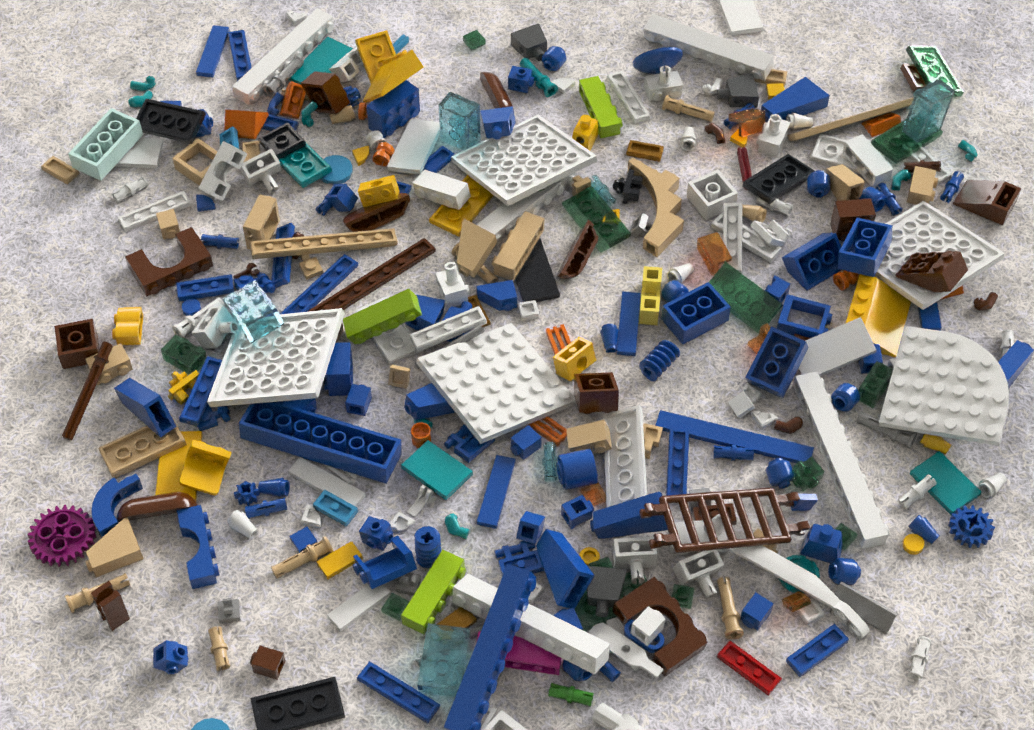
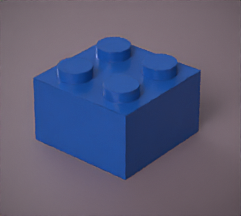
[324,342,353,396]

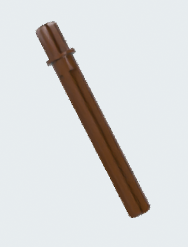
[62,341,113,440]

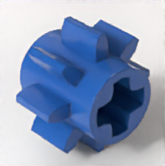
[343,86,361,107]
[234,481,260,506]

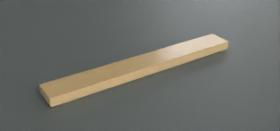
[787,97,919,141]
[250,228,398,259]

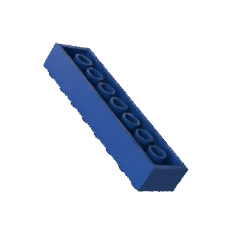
[238,402,402,484]

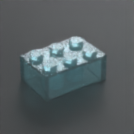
[902,79,955,143]
[438,92,481,151]
[223,280,284,343]
[417,623,471,697]

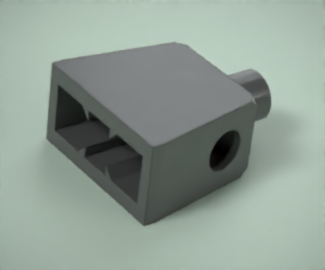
[511,23,547,61]
[717,73,759,108]
[587,566,626,617]

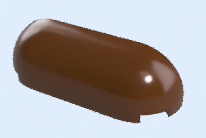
[480,72,514,110]
[343,193,410,232]
[557,220,598,279]
[117,492,198,522]

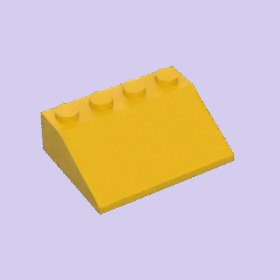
[363,50,424,103]
[845,274,911,357]

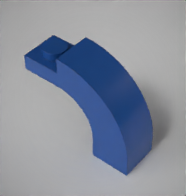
[92,474,143,538]

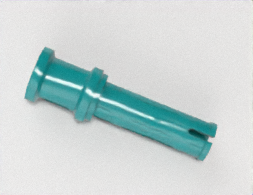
[519,58,558,97]

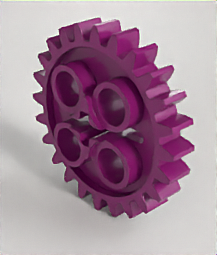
[28,504,97,567]

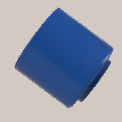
[556,449,598,490]

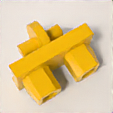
[168,370,199,405]

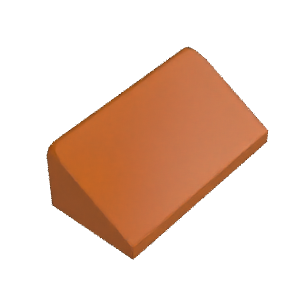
[279,81,306,119]
[861,112,901,137]

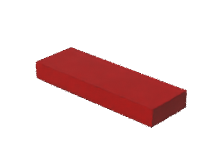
[717,640,782,696]

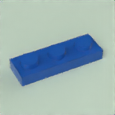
[176,274,235,302]
[786,623,849,677]

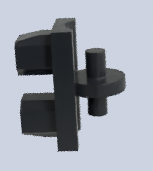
[613,169,643,204]

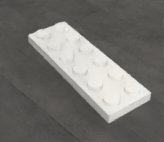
[603,405,647,507]

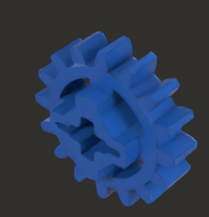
[948,505,995,548]

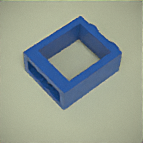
[777,294,833,338]

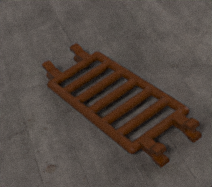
[639,488,810,553]

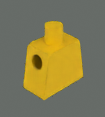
[572,115,598,151]

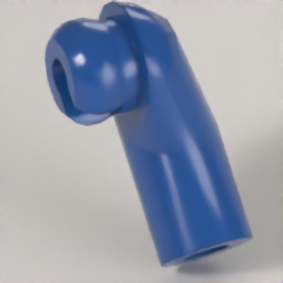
[267,92,284,116]

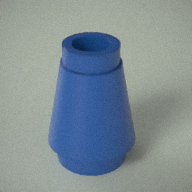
[600,324,619,353]
[258,478,290,498]
[908,515,940,545]

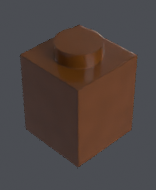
[250,645,286,680]

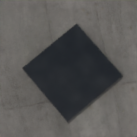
[258,123,306,160]

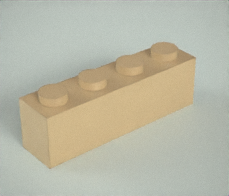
[492,211,545,281]

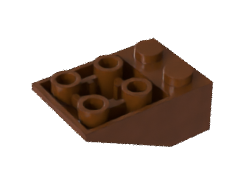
[953,180,1021,226]
[895,251,968,292]

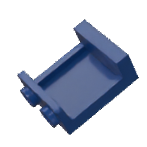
[352,535,417,589]

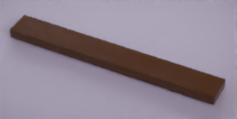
[307,238,436,312]

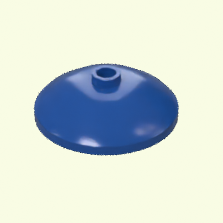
[632,47,683,74]

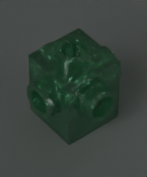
[792,456,825,492]

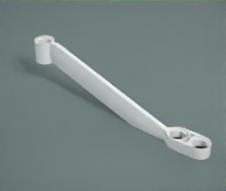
[703,514,869,640]

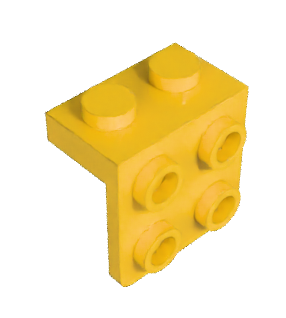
[179,440,231,496]

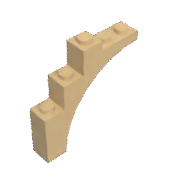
[627,157,684,257]

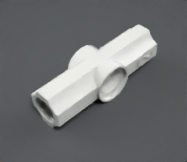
[592,702,646,730]

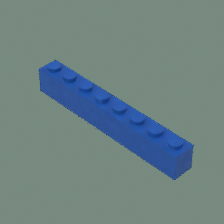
[444,564,536,730]

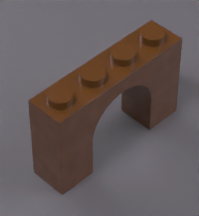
[125,227,213,297]
[612,576,708,677]

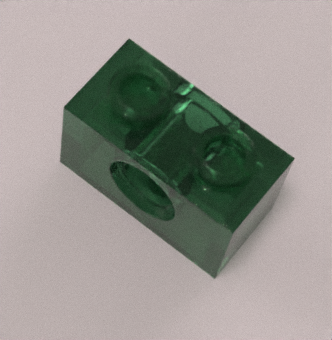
[161,334,206,375]
[858,361,893,408]

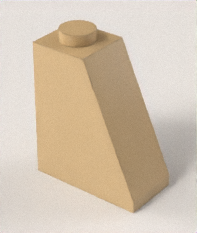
[826,164,865,201]
[457,219,497,278]
[85,517,143,577]

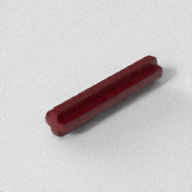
[737,147,752,190]

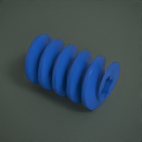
[639,340,680,381]
[414,526,441,568]

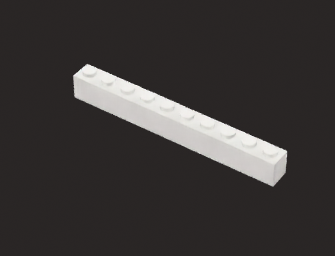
[793,371,889,549]

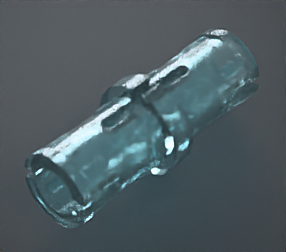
[589,175,616,207]
[542,442,557,481]

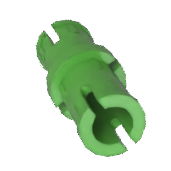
[548,683,594,707]

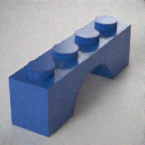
[177,505,220,589]

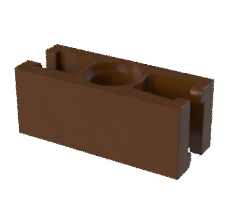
[91,580,130,631]

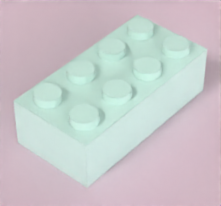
[68,108,143,181]

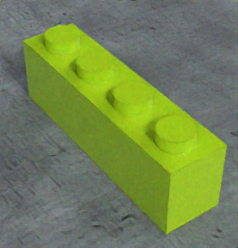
[579,76,623,139]
[343,289,422,344]
[401,549,466,635]

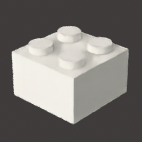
[686,170,738,220]

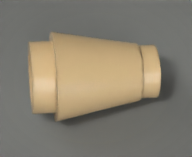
[329,105,356,124]
[742,204,767,223]

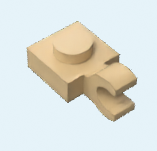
[299,254,323,280]
[643,423,663,459]

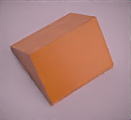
[224,109,269,139]

